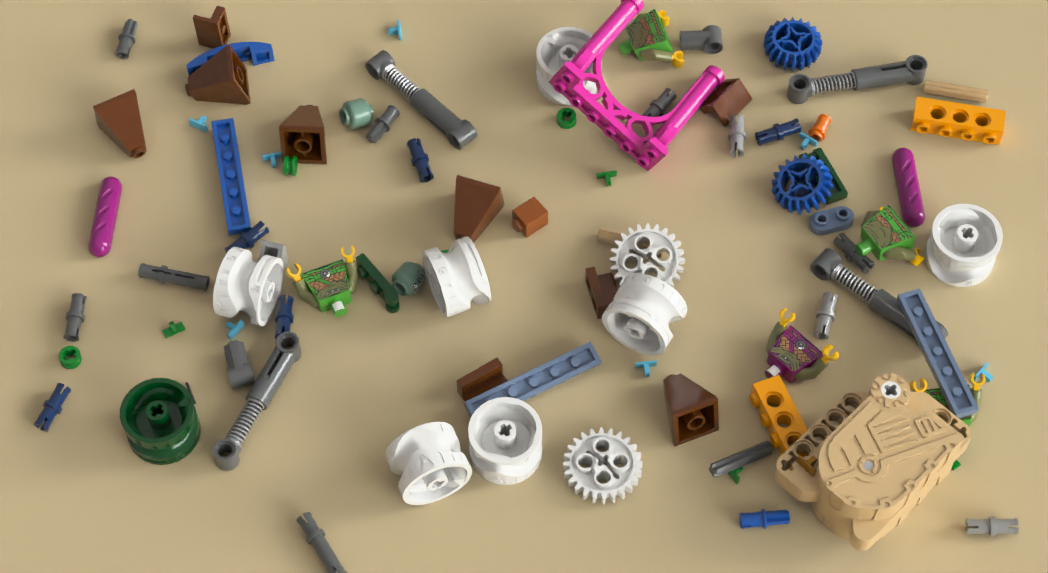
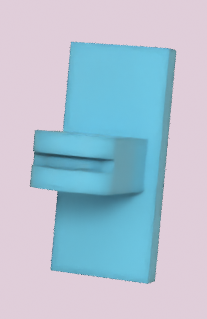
[388,20,402,40]
[189,115,208,132]
[799,132,818,150]
[262,152,282,168]
[225,319,245,340]
[635,360,657,377]
[974,362,993,382]

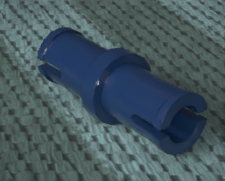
[755,118,801,146]
[407,138,434,183]
[224,221,269,253]
[275,295,294,339]
[34,383,71,432]

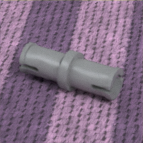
[728,114,746,158]
[813,292,838,340]
[965,516,1019,536]

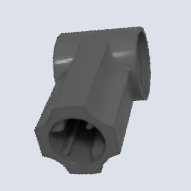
[679,25,723,54]
[224,340,255,389]

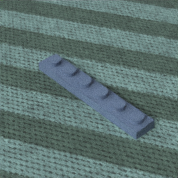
[897,288,979,418]
[464,341,602,417]

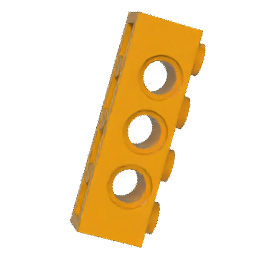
[911,96,1006,145]
[749,375,808,470]

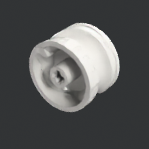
[536,27,602,106]
[924,204,1003,287]
[422,236,491,318]
[213,247,284,326]
[602,273,687,356]
[468,397,542,485]
[385,422,472,505]

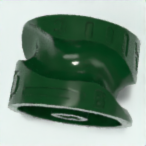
[120,378,201,465]

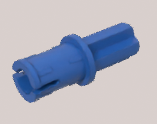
[739,509,790,529]

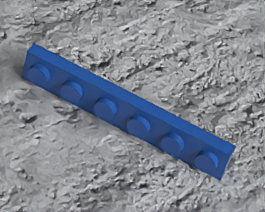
[211,118,251,236]

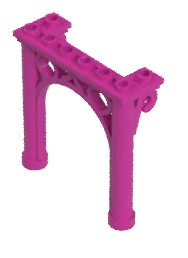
[549,0,725,171]

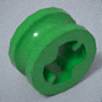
[557,108,577,129]
[283,155,298,176]
[59,346,82,369]

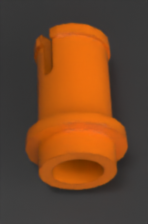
[808,114,831,142]

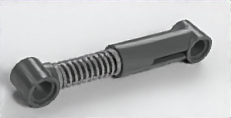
[365,50,477,150]
[787,55,928,104]
[810,248,948,346]
[212,331,302,471]

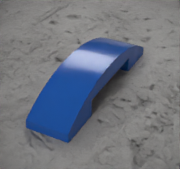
[186,42,275,76]

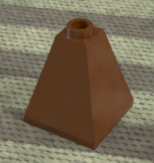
[185,45,251,105]
[93,89,147,158]
[279,105,327,164]
[454,175,505,243]
[663,373,719,446]

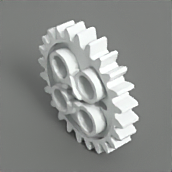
[610,223,685,288]
[563,427,643,504]

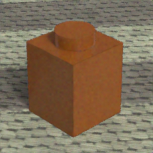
[512,197,548,238]

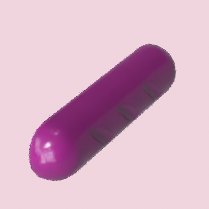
[892,148,925,227]
[88,176,122,257]

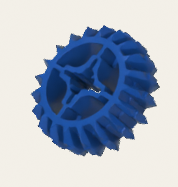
[763,17,822,71]
[771,154,833,215]

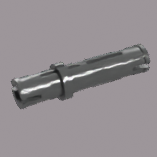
[138,263,210,291]
[296,512,347,573]

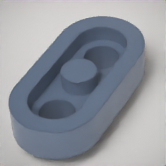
[809,206,854,235]

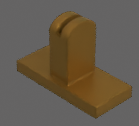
[796,455,817,476]

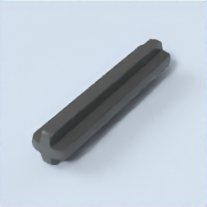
[709,441,774,477]

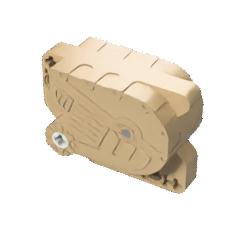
[774,373,972,551]

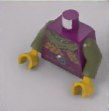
[765,308,839,383]

